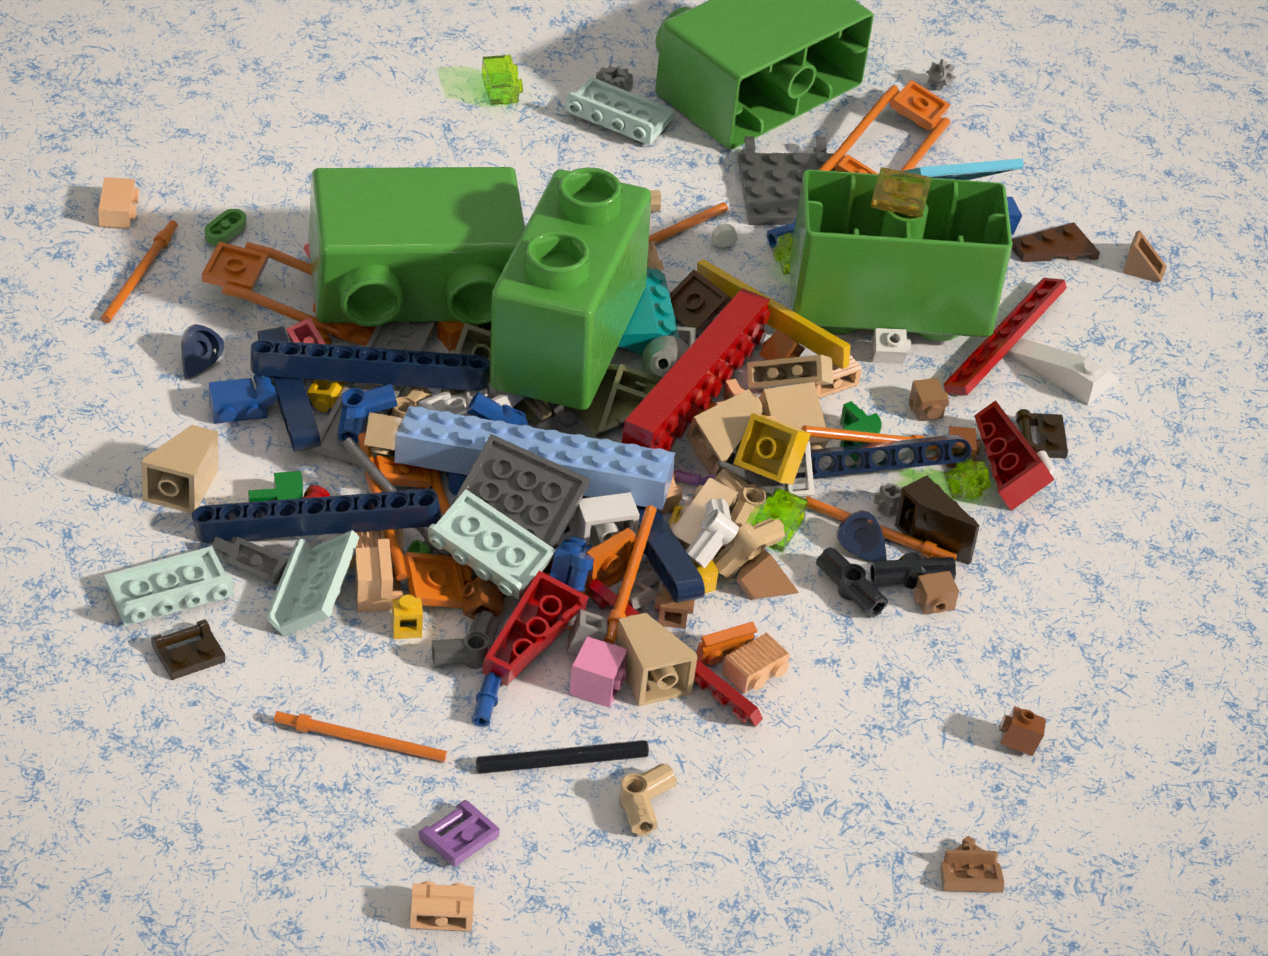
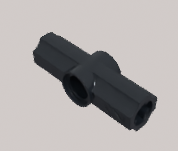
[816,547,888,618]
[870,552,956,589]

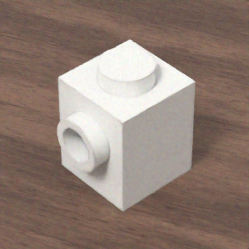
[872,328,911,364]

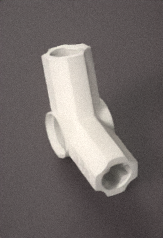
[685,498,739,568]

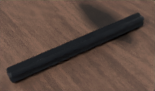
[476,740,649,774]

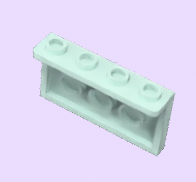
[565,77,675,145]
[428,489,556,600]
[266,530,359,636]
[104,546,233,626]

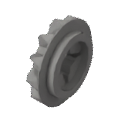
[596,65,633,91]

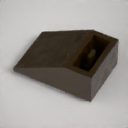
[895,476,980,565]

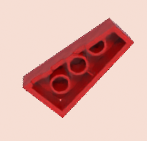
[974,400,1055,511]
[481,571,589,686]

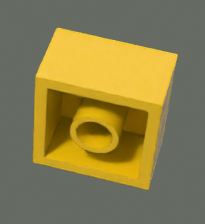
[733,413,811,484]

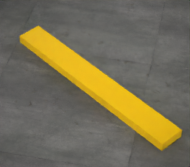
[697,259,850,369]

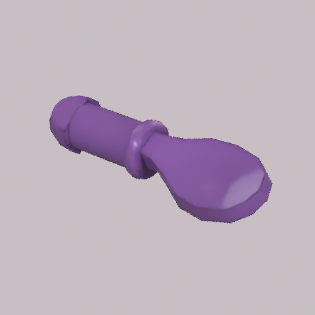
[674,470,716,487]

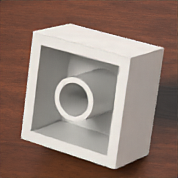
[574,492,639,547]

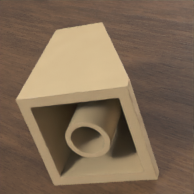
[759,382,830,449]
[686,389,763,475]
[141,425,218,514]
[616,613,697,707]

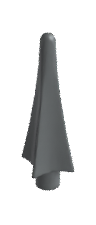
[717,461,785,495]

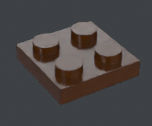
[669,269,731,336]

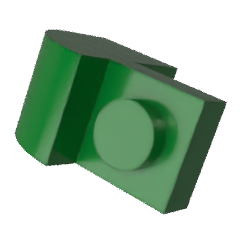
[840,401,882,462]
[248,471,303,502]

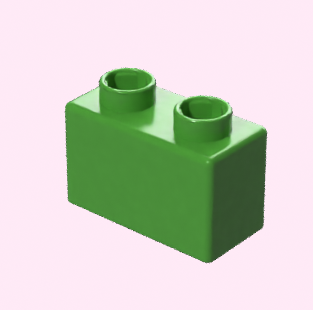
[655,0,874,150]
[308,167,525,327]
[490,167,651,410]
[790,170,1012,341]

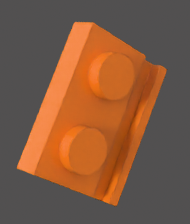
[696,621,758,665]

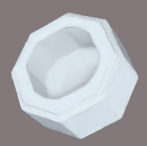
[712,223,737,248]

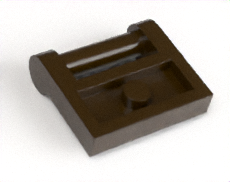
[1015,409,1068,459]
[151,619,225,680]

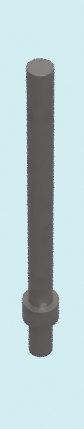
[343,437,452,556]

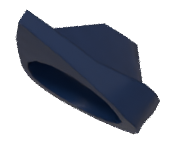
[181,324,225,379]
[836,510,887,561]

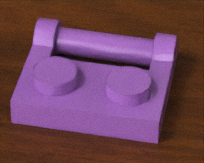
[418,800,500,867]

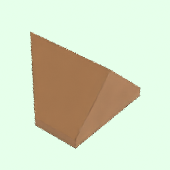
[1123,230,1167,283]
[736,549,799,600]

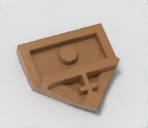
[940,836,1005,892]

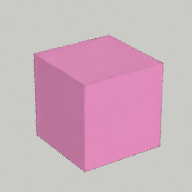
[569,636,628,708]

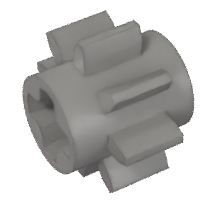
[926,59,957,90]
[873,483,902,517]

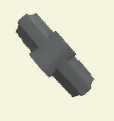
[432,611,499,669]

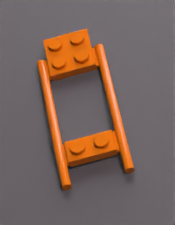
[818,80,951,174]
[202,241,376,346]
[358,433,474,609]

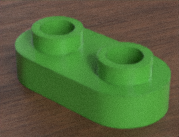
[204,209,246,246]

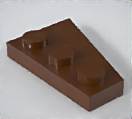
[1012,222,1100,262]

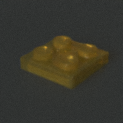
[871,167,932,218]

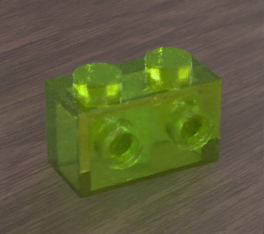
[481,55,523,105]
[752,488,808,553]

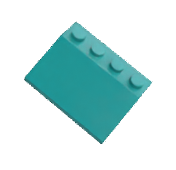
[618,267,680,362]

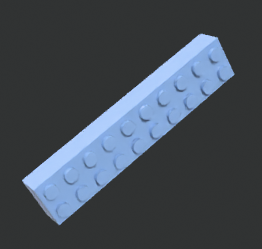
[394,406,675,510]

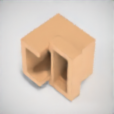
[354,539,403,612]

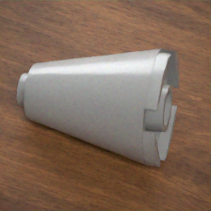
[641,336,689,379]

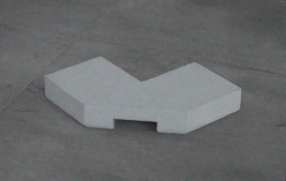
[616,561,660,610]

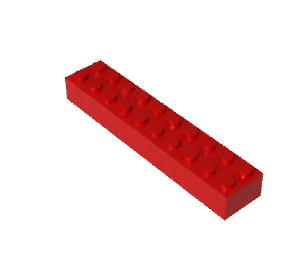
[621,288,771,452]

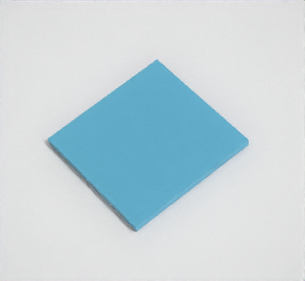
[887,158,1024,180]

